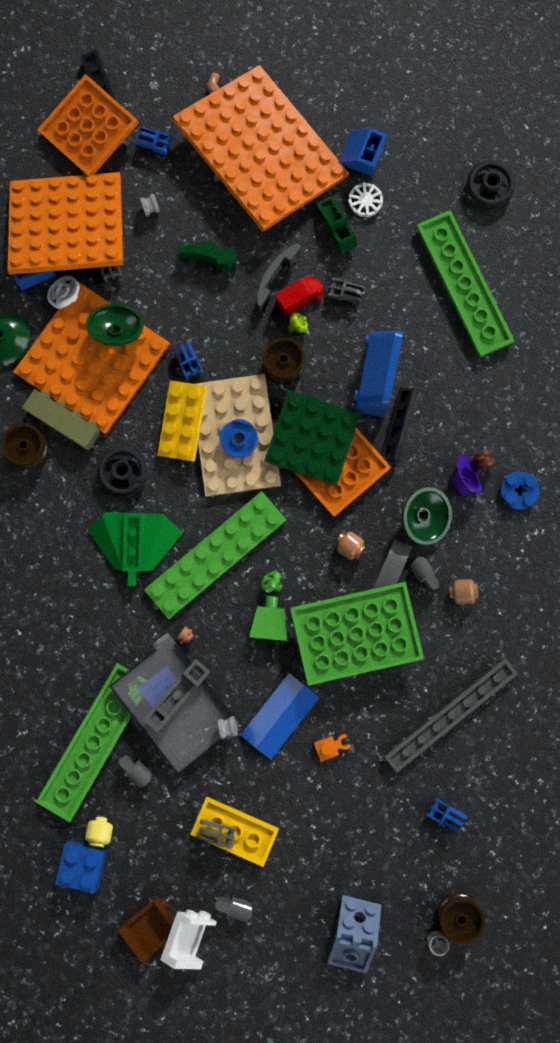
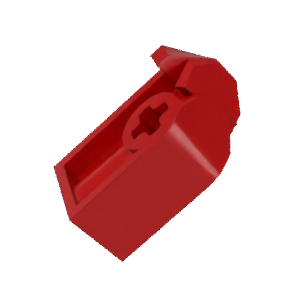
[275,276,323,317]

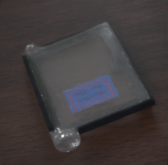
[109,633,240,775]

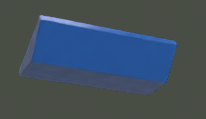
[241,674,319,759]

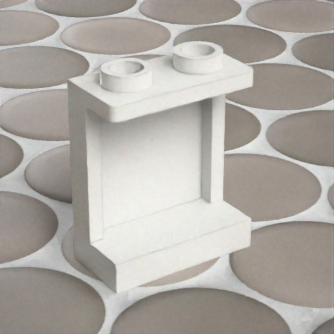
[160,910,217,969]

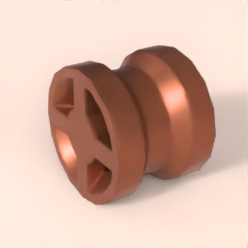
[473,450,496,471]

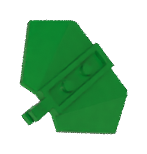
[88,512,183,586]

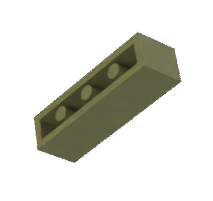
[22,389,101,452]

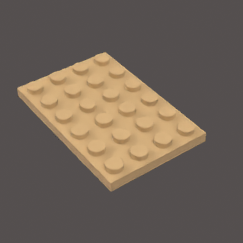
[197,374,281,497]

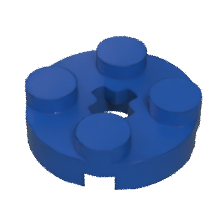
[220,419,258,458]
[500,471,539,510]

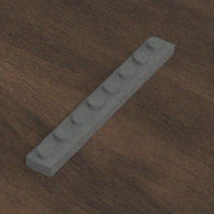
[384,658,518,772]

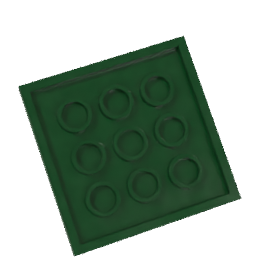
[264,390,361,486]

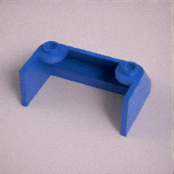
[353,331,403,418]

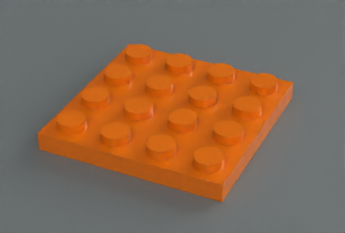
[37,74,139,176]
[294,428,391,517]

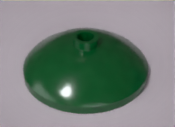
[86,304,144,347]
[0,311,32,367]
[402,487,452,545]

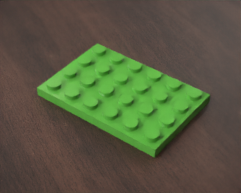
[290,582,424,686]

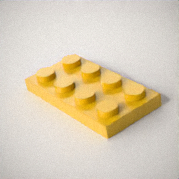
[157,381,208,462]
[190,797,279,867]

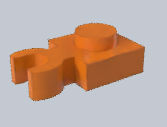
[314,734,351,762]

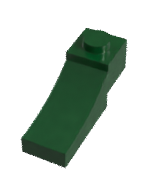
[316,196,358,254]
[178,242,236,272]

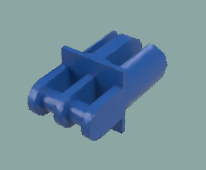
[135,127,173,155]
[172,341,204,380]
[426,797,468,834]

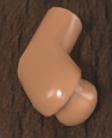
[207,72,220,94]

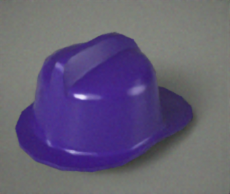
[452,455,482,497]

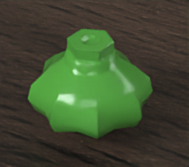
[261,571,282,593]

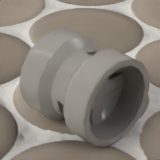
[427,930,449,956]

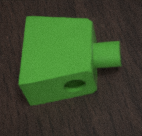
[250,596,287,641]

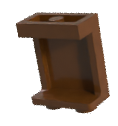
[118,896,176,964]

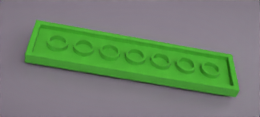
[416,210,514,358]
[144,491,286,619]
[36,663,148,822]

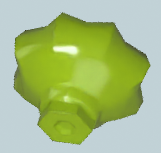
[288,312,308,333]

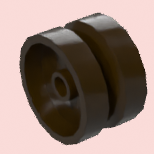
[263,337,305,385]
[1,423,49,469]
[437,893,485,944]

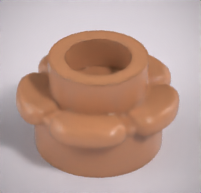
[176,626,193,645]

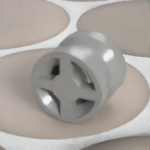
[140,194,160,217]
[218,716,238,739]

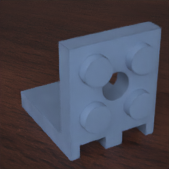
[327,895,381,973]

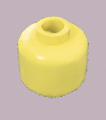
[85,817,113,848]

